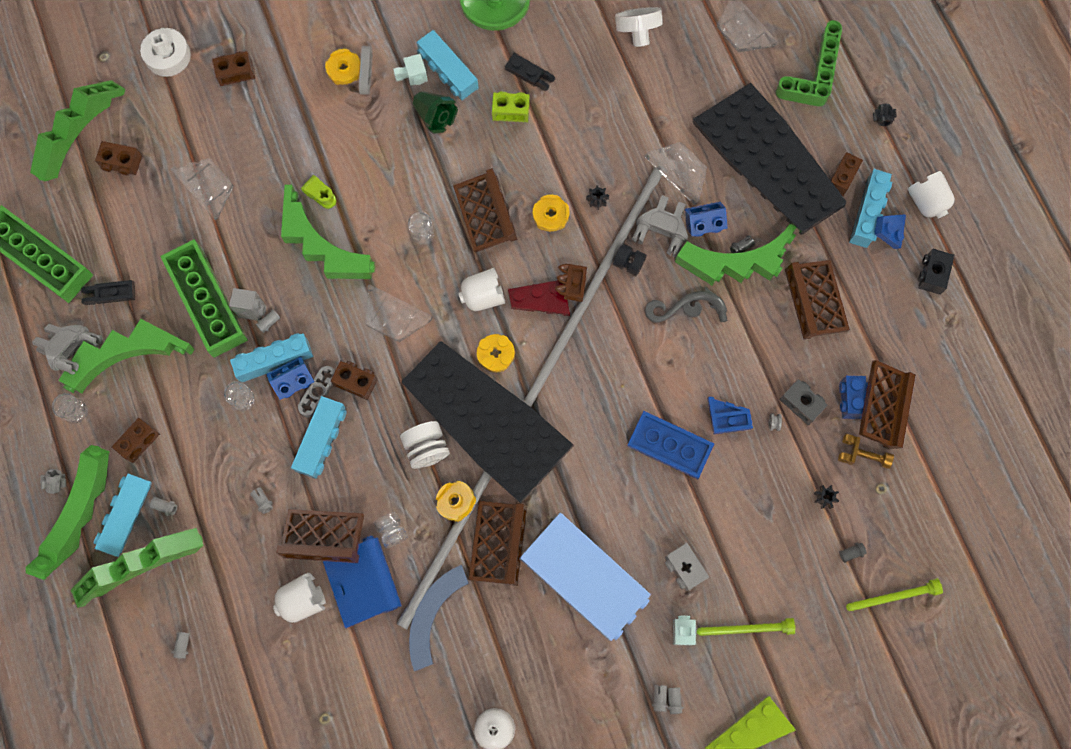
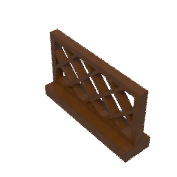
[453,168,518,253]
[785,260,850,340]
[858,360,916,449]
[469,501,527,586]
[276,509,364,563]

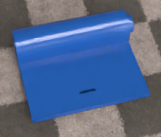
[323,535,402,628]

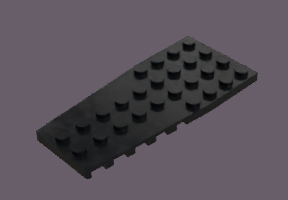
[692,83,847,235]
[402,341,574,504]

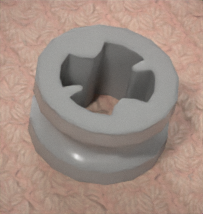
[769,413,782,431]

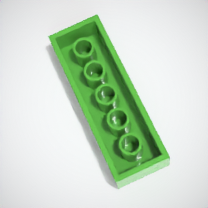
[0,205,93,303]
[160,239,248,358]

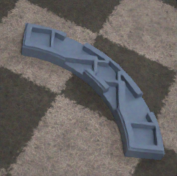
[409,565,469,672]

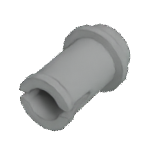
[256,309,281,333]
[250,487,273,514]
[150,497,177,516]
[172,632,190,659]
[652,685,668,712]
[667,688,684,714]

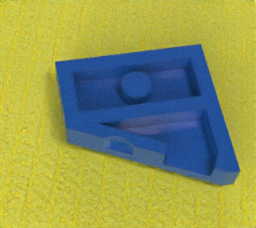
[875,214,906,249]
[707,397,753,435]

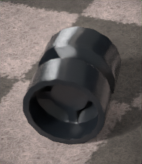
[613,243,647,276]

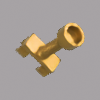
[838,434,894,469]

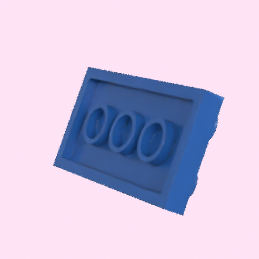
[627,411,714,480]

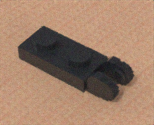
[505,53,556,91]
[81,280,135,305]

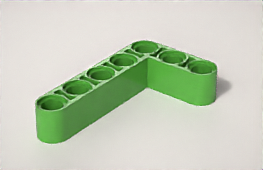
[776,20,842,106]

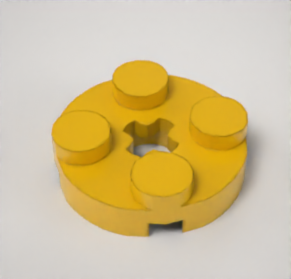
[325,49,361,85]
[533,194,570,232]
[477,334,515,373]
[436,481,476,522]

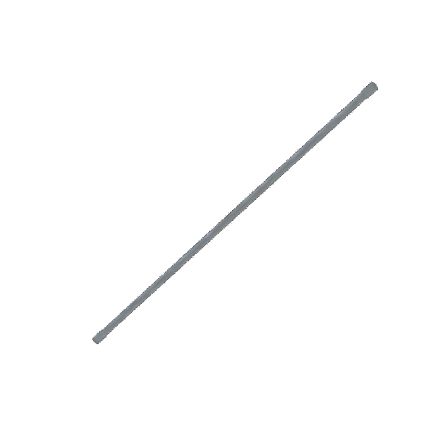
[397,166,664,630]

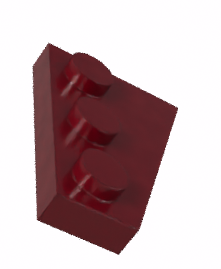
[508,280,570,316]

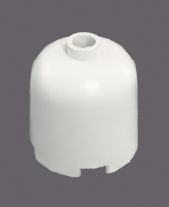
[907,171,955,219]
[458,268,505,311]
[273,573,326,623]
[474,708,515,749]

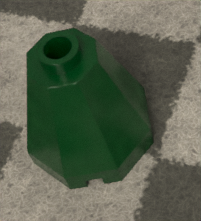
[412,91,458,134]

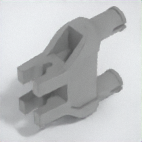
[632,195,688,257]
[32,324,103,374]

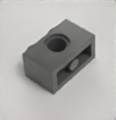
[779,379,828,426]

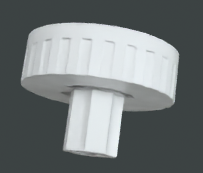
[615,7,663,47]
[140,28,191,76]

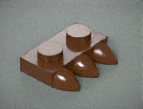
[555,264,587,302]

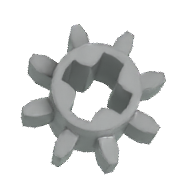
[40,469,66,494]

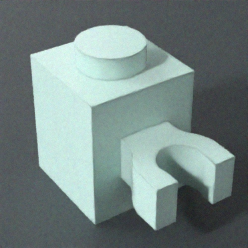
[393,54,428,86]
[673,615,696,645]

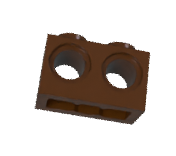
[212,51,255,86]
[95,141,142,176]
[831,152,863,197]
[330,361,378,401]
[112,417,160,463]

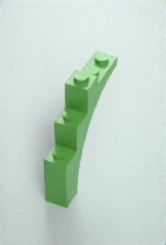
[675,224,796,286]

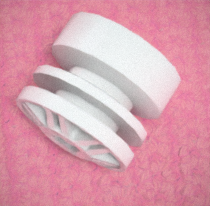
[400,421,450,469]

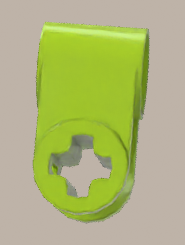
[301,175,337,209]

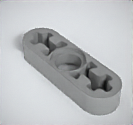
[359,46,373,95]
[298,366,335,418]

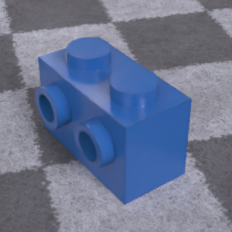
[685,201,728,237]
[266,356,314,400]
[839,376,868,419]

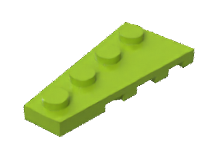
[705,696,795,749]

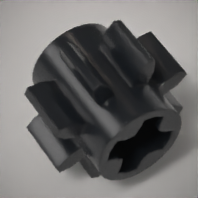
[873,104,897,126]
[586,185,609,210]
[814,485,839,509]

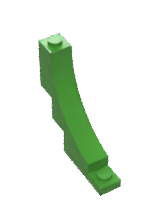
[30,80,125,182]
[281,185,375,279]
[58,319,195,394]
[25,445,109,580]
[71,528,204,608]

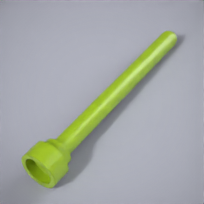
[846,578,943,611]
[697,618,796,636]

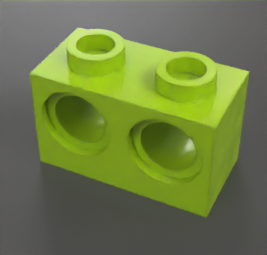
[492,91,530,122]

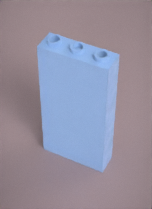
[519,512,651,641]

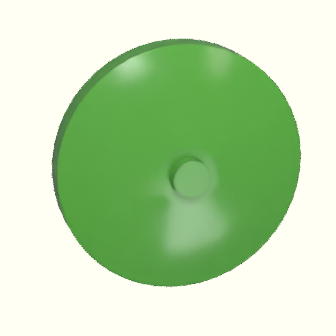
[460,0,530,31]

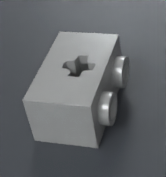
[229,288,266,321]
[665,543,709,591]

